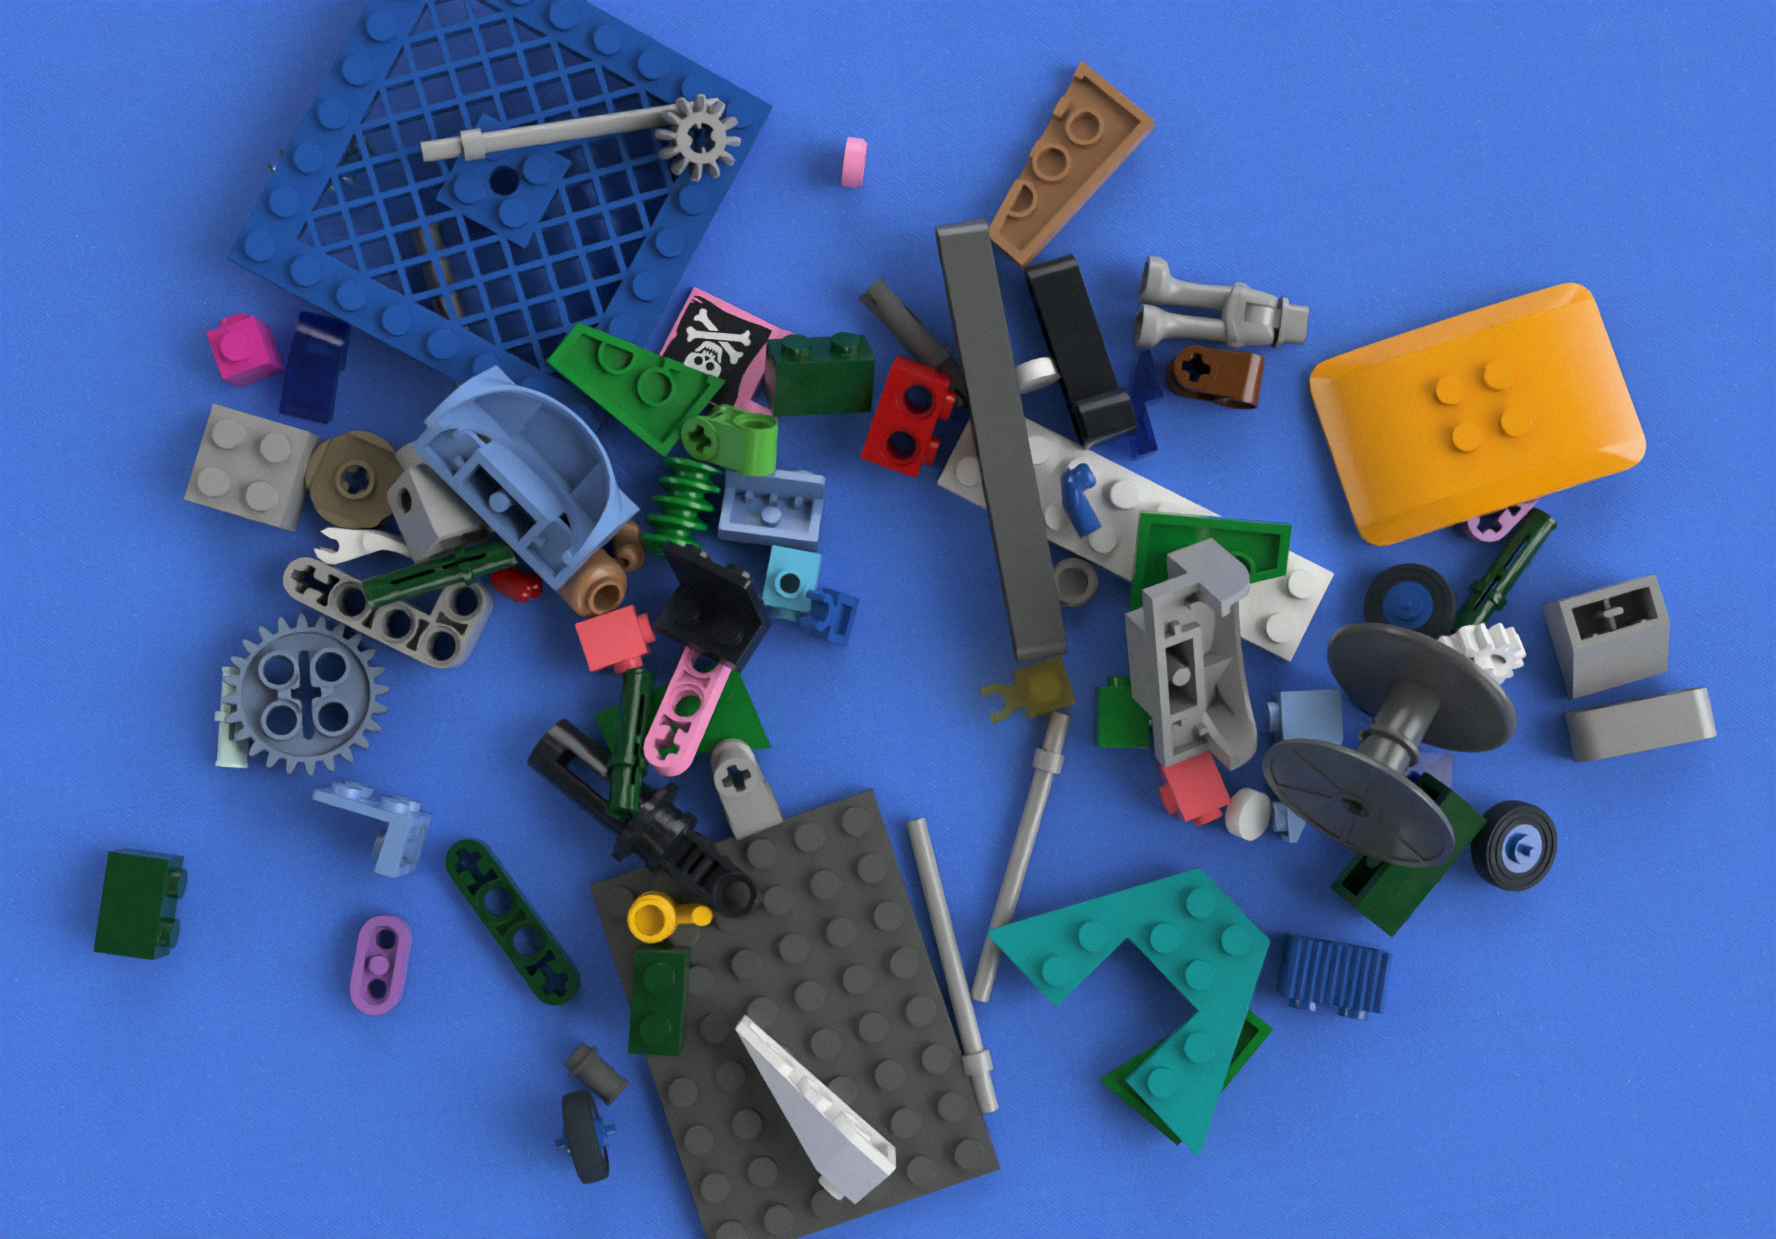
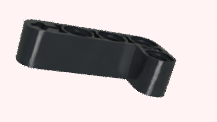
[1024,253,1137,451]

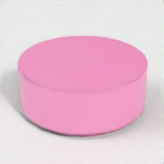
[841,137,867,189]

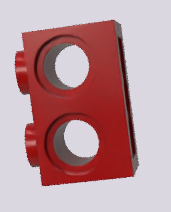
[860,356,958,478]

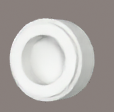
[1015,357,1061,394]
[1225,788,1271,841]

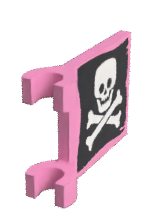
[659,287,795,419]

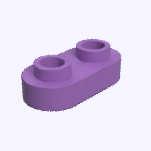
[350,914,412,1016]

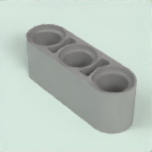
[1564,686,1717,763]

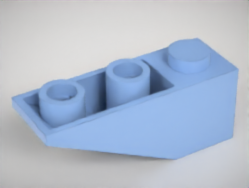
[1265,689,1344,843]

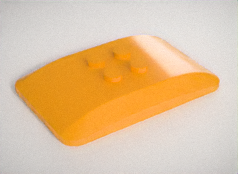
[1308,283,1646,547]

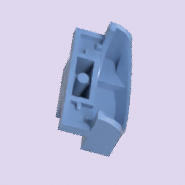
[411,365,640,592]

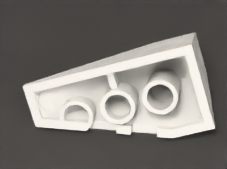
[735,1015,896,1204]

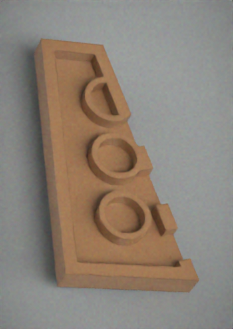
[988,60,1155,271]

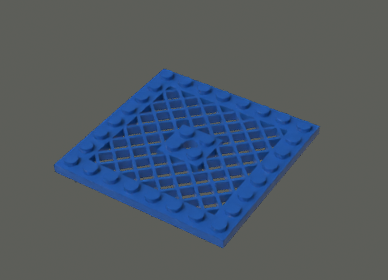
[226,0,773,435]

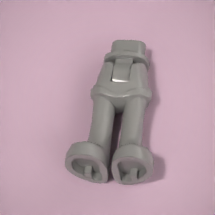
[1134,255,1309,350]

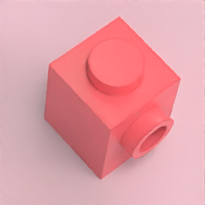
[575,605,657,675]
[1156,751,1232,826]

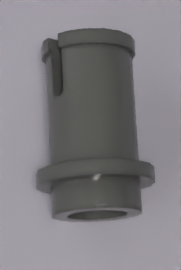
[564,1042,629,1106]

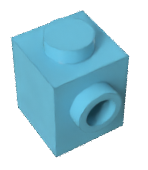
[762,545,823,622]

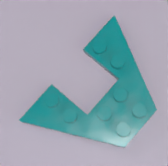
[986,868,1271,1156]

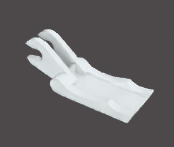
[314,526,447,565]

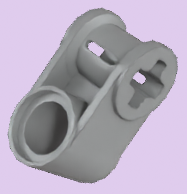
[710,738,784,841]

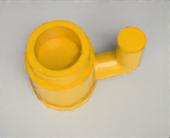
[627,890,715,943]

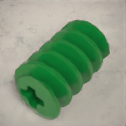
[638,457,725,559]

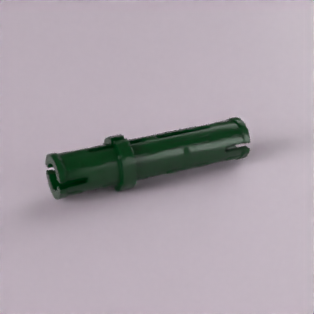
[1450,507,1557,635]
[362,538,519,610]
[606,668,655,820]

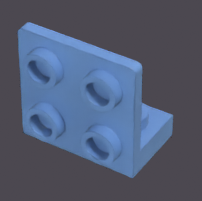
[312,780,433,878]

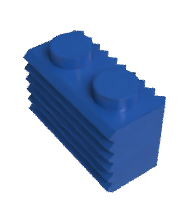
[1277,933,1393,1020]

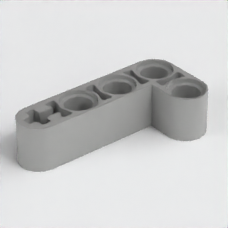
[283,557,494,669]

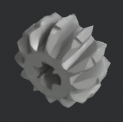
[654,94,741,182]

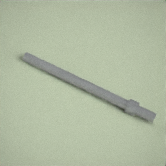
[420,97,722,162]
[970,711,1071,1003]
[906,817,999,1114]

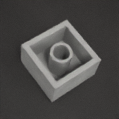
[184,404,324,533]

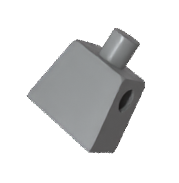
[387,441,496,564]

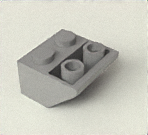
[1541,574,1670,700]

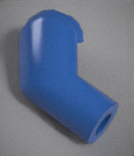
[1061,463,1102,538]

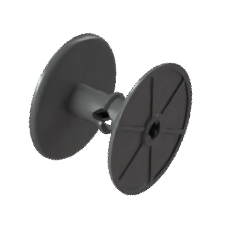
[1262,622,1517,868]

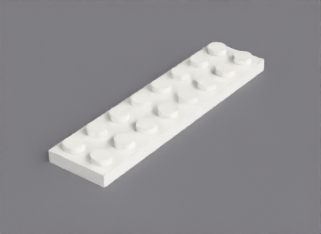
[936,417,1334,662]

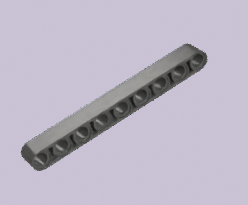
[935,217,1067,663]

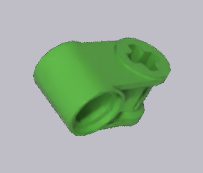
[681,404,778,477]

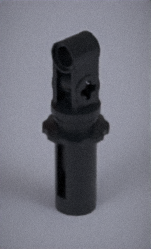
[527,719,763,920]

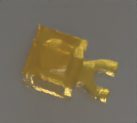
[980,655,1076,724]

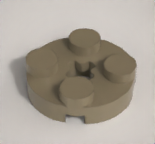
[305,430,404,530]

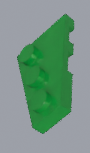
[545,322,726,458]
[1129,510,1292,611]
[595,663,772,758]

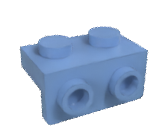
[718,468,826,552]

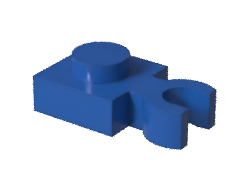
[798,588,860,647]

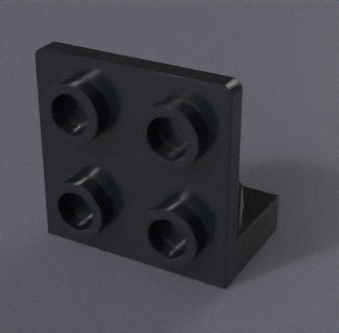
[653,540,772,673]

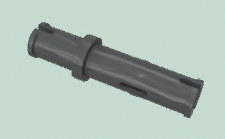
[858,277,966,407]

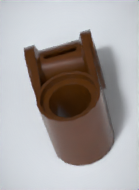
[1165,346,1265,410]

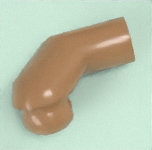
[612,520,647,573]

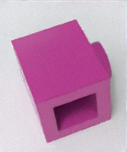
[206,313,286,388]

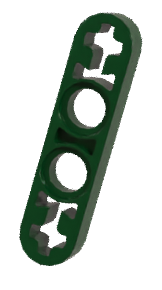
[445,838,581,1006]

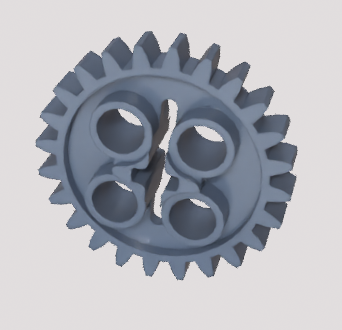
[221,614,389,776]

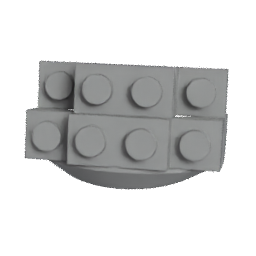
[1125,538,1257,771]

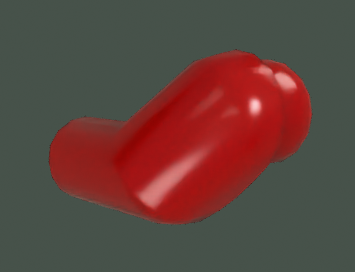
[489,566,543,602]

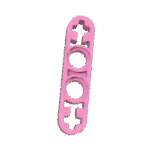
[643,647,731,777]

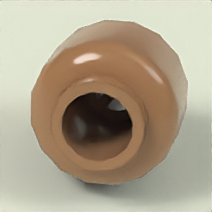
[556,548,628,619]

